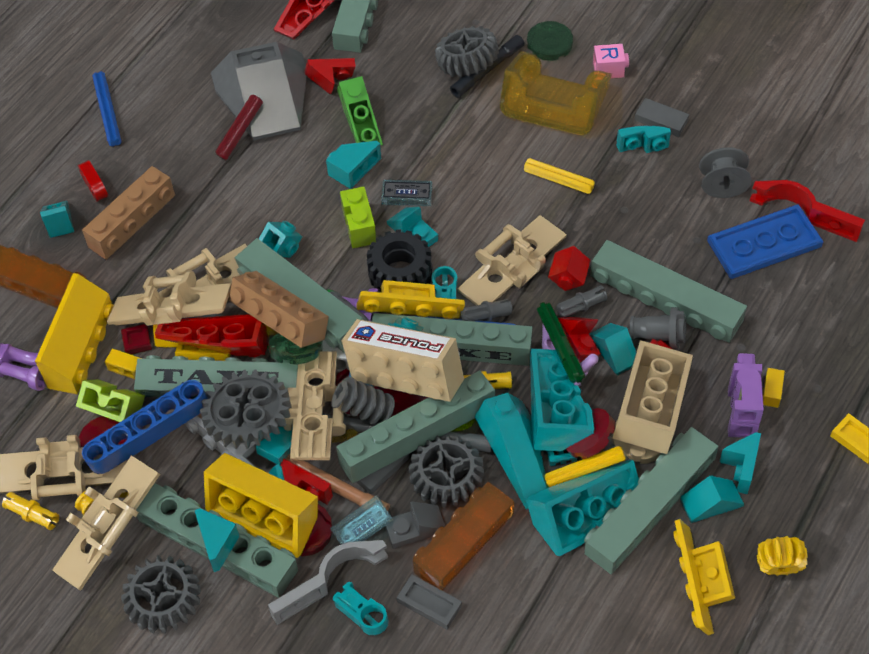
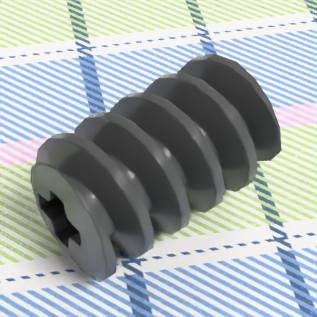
[331,377,394,424]

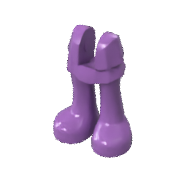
[0,343,47,391]

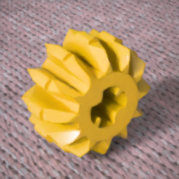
[757,536,808,576]

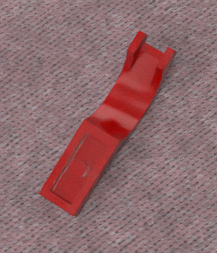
[750,180,865,242]

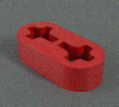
[77,160,108,201]

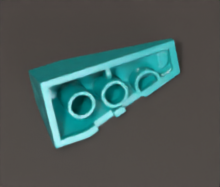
[530,349,594,451]
[475,393,548,509]
[526,459,639,556]

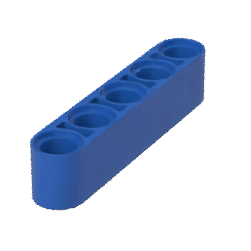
[82,380,208,474]

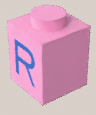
[593,44,629,79]

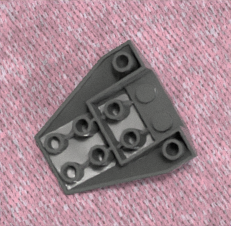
[211,42,307,140]

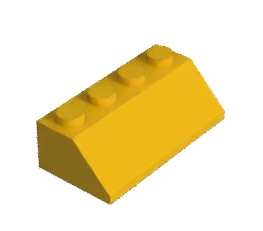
[35,273,114,395]
[204,453,318,558]

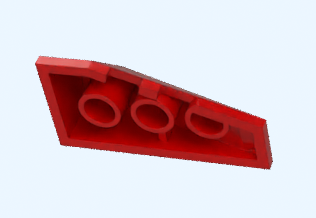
[274,0,334,39]
[155,314,269,357]

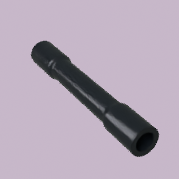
[450,35,525,98]

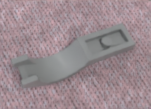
[268,540,388,625]

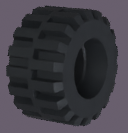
[367,230,432,292]

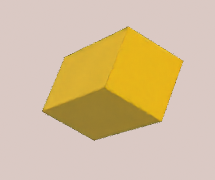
[105,348,142,379]
[763,368,785,408]

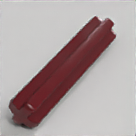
[215,94,263,160]

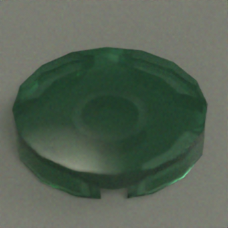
[527,21,573,61]
[268,333,323,365]

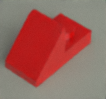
[305,58,356,94]
[558,317,601,362]
[281,459,333,505]

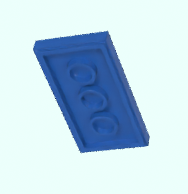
[707,204,823,279]

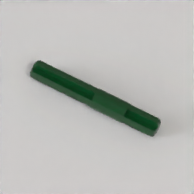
[537,302,585,383]

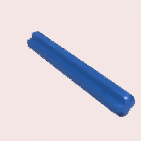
[92,71,121,147]

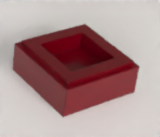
[121,324,152,355]

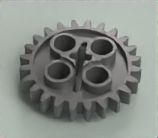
[200,369,292,449]

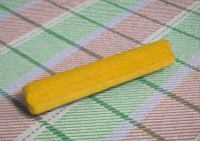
[524,158,595,194]
[545,446,626,487]

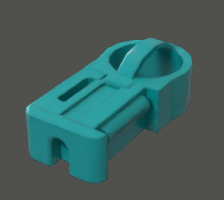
[431,266,458,318]
[333,582,389,635]

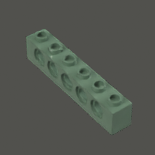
[136,483,298,598]

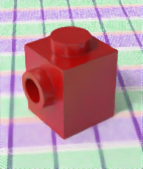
[548,246,591,291]

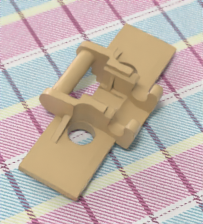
[457,215,567,306]
[144,244,247,309]
[107,271,231,326]
[284,351,346,460]
[0,435,127,500]
[52,455,160,591]

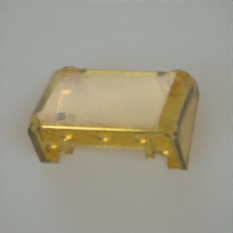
[500,51,612,135]

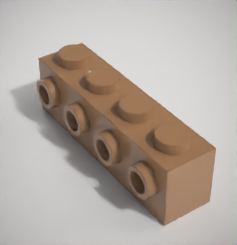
[82,166,175,260]
[229,271,329,348]

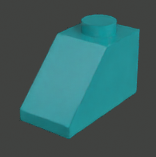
[326,141,382,189]

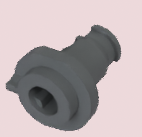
[630,307,686,350]

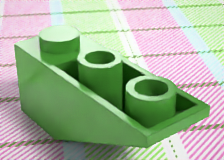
[337,76,383,146]

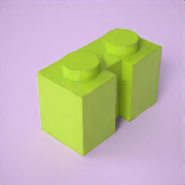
[340,187,376,249]
[76,379,145,422]

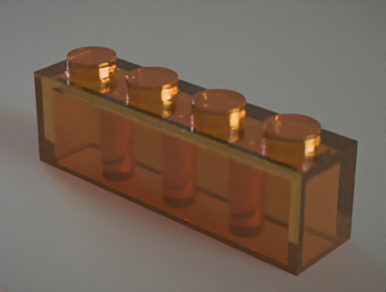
[0,245,87,309]
[413,482,514,591]

